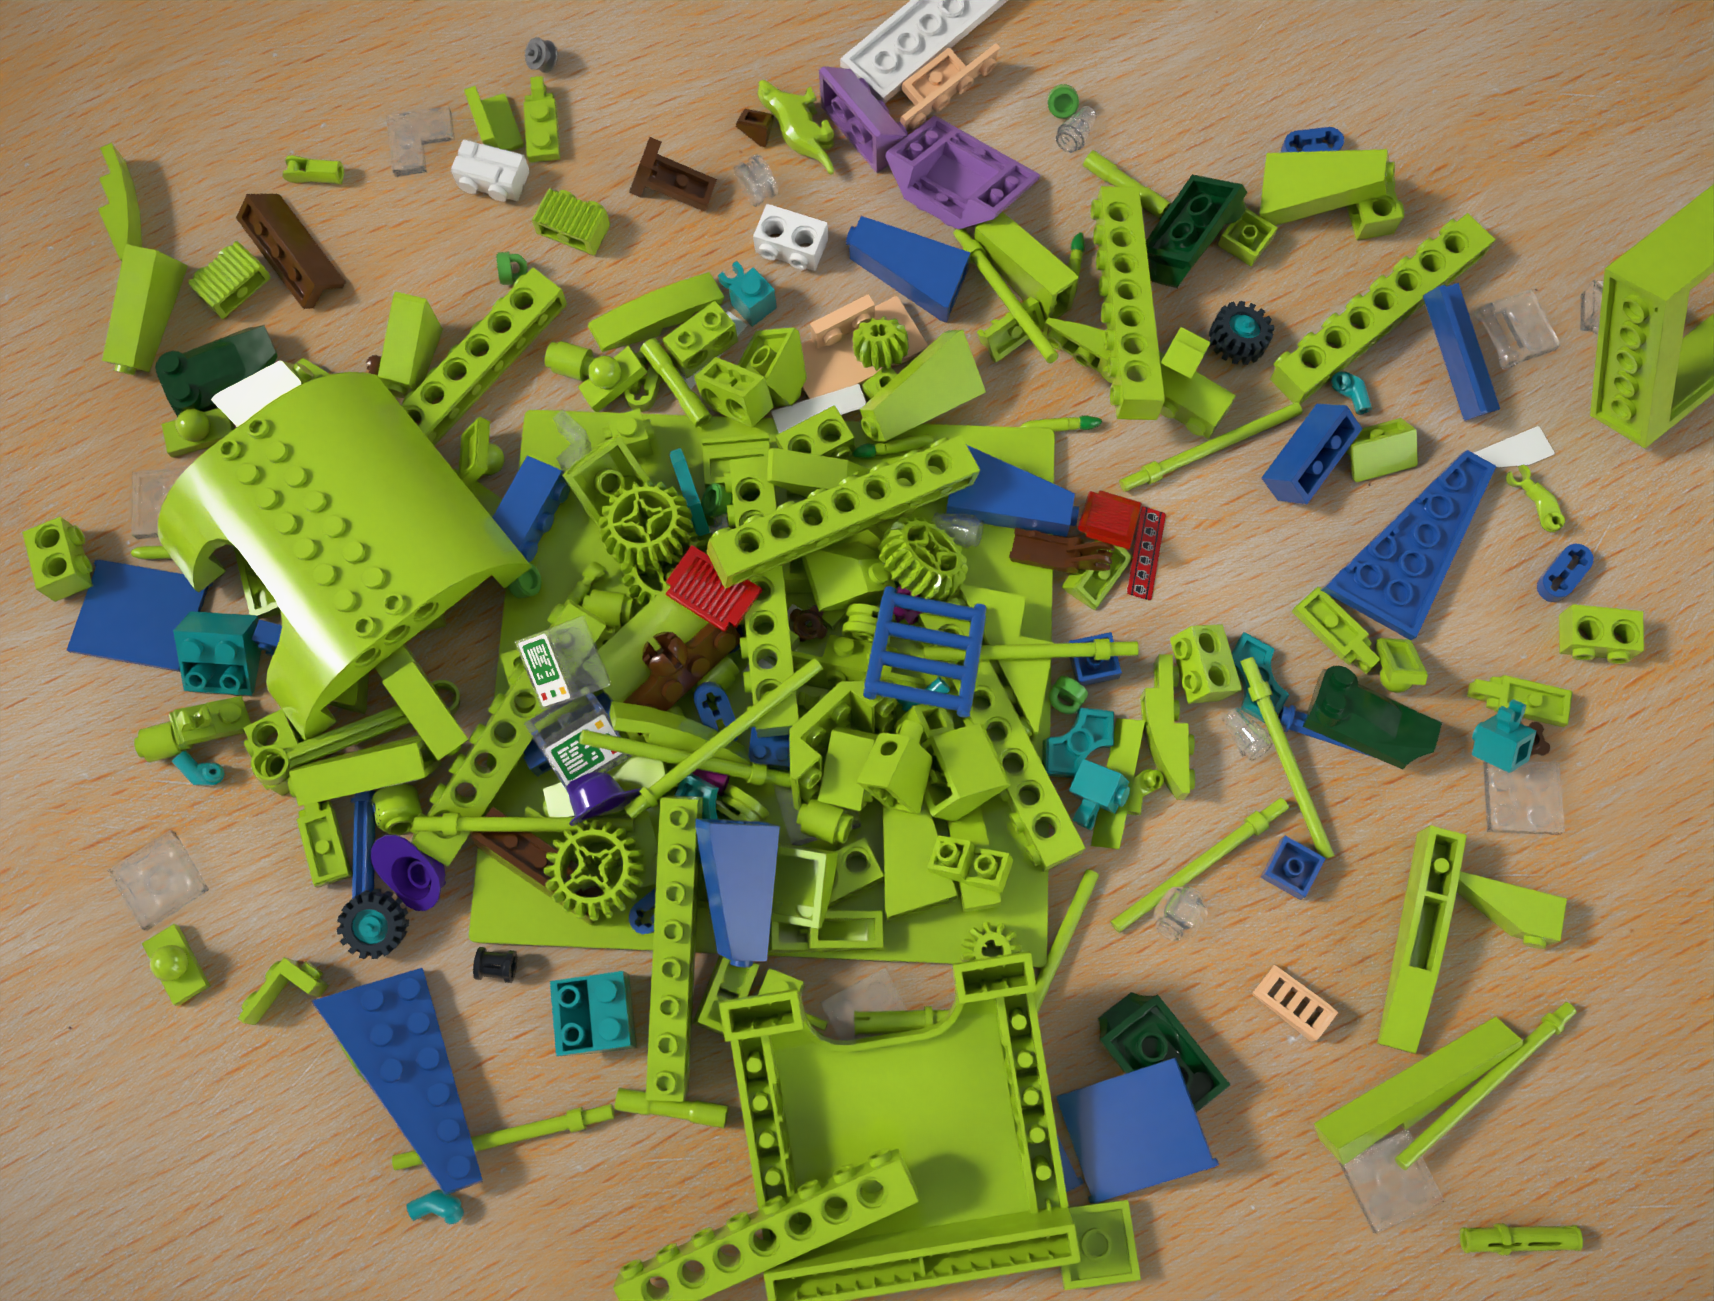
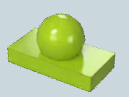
[578,345,648,412]
[161,408,234,458]
[458,416,505,488]
[1375,638,1428,693]
[142,924,210,1006]

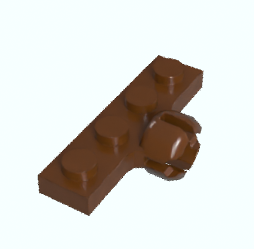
[623,623,742,736]

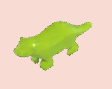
[758,80,834,175]

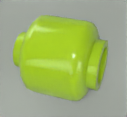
[372,783,422,836]

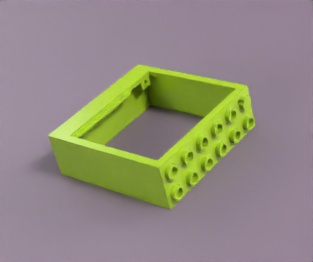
[1590,184,1714,448]

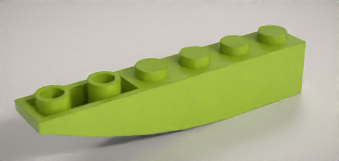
[1043,317,1236,440]
[1377,825,1467,1054]

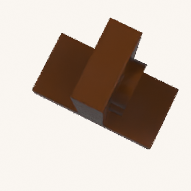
[629,137,717,212]

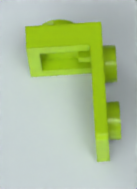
[238,957,329,1025]

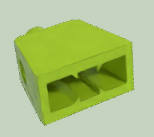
[857,720,932,814]

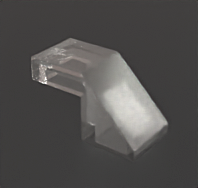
[553,409,591,473]

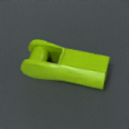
[282,155,344,184]

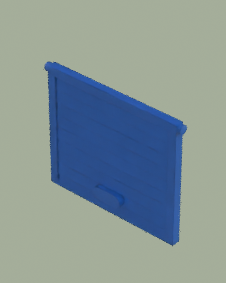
[67,560,213,672]
[1056,1057,1219,1204]

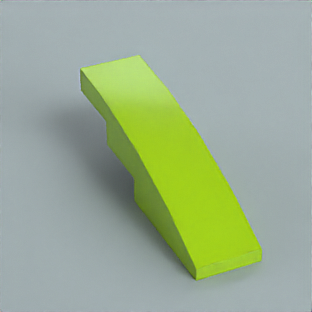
[98,143,142,262]
[588,272,725,352]
[609,701,751,765]

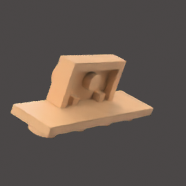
[900,43,1000,131]

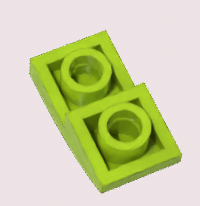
[927,835,1013,893]

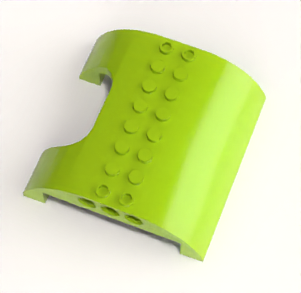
[158,372,532,741]
[719,951,1081,1301]

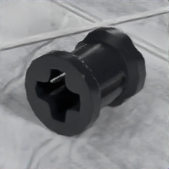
[473,947,518,983]

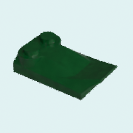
[1146,174,1247,288]
[155,325,278,417]
[1303,665,1442,770]
[1098,992,1230,1113]

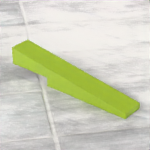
[1314,1016,1523,1166]

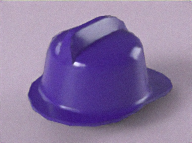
[567,772,642,826]
[371,835,446,911]

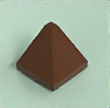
[736,109,774,147]

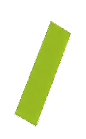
[1091,718,1145,849]

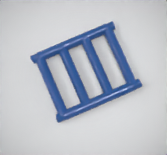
[863,586,987,717]

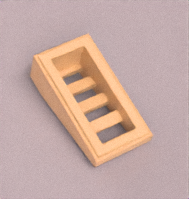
[1251,965,1338,1042]

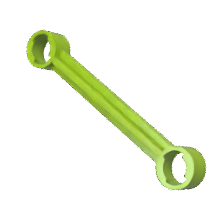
[251,680,460,785]

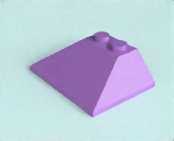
[885,115,1040,230]

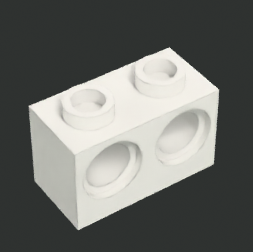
[753,204,828,271]

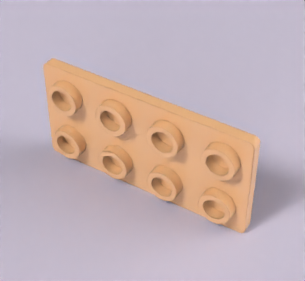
[801,294,928,399]

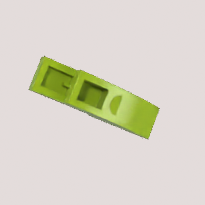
[1140,654,1195,800]

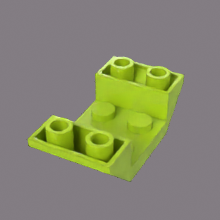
[790,680,897,811]

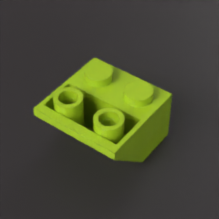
[920,723,1011,822]

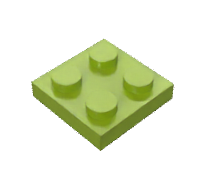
[1060,1200,1141,1290]

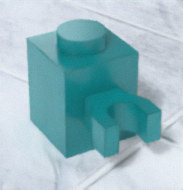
[718,261,777,327]
[1472,699,1536,773]
[1069,759,1130,830]

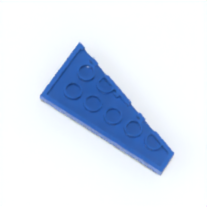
[1321,450,1496,640]
[312,967,483,1195]

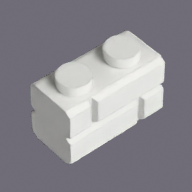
[451,140,529,202]

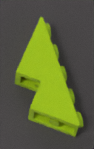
[954,584,1054,740]
[375,643,469,761]

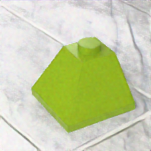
[737,327,807,406]
[802,542,897,612]

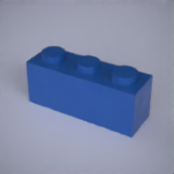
[1261,404,1362,504]
[492,455,570,562]

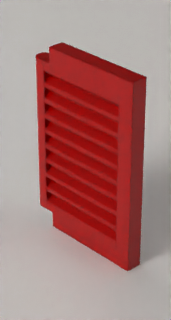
[1078,490,1142,550]
[666,545,762,632]

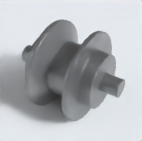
[525,37,558,73]

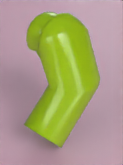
[1127,769,1164,816]

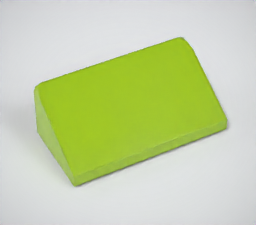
[1062,540,1133,610]

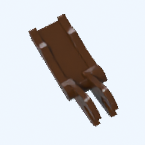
[1009,527,1115,573]

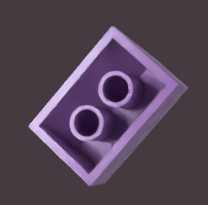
[819,66,908,173]

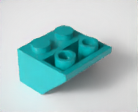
[173,611,262,696]
[550,971,637,1057]

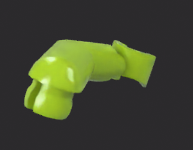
[1506,465,1565,532]
[563,562,606,635]

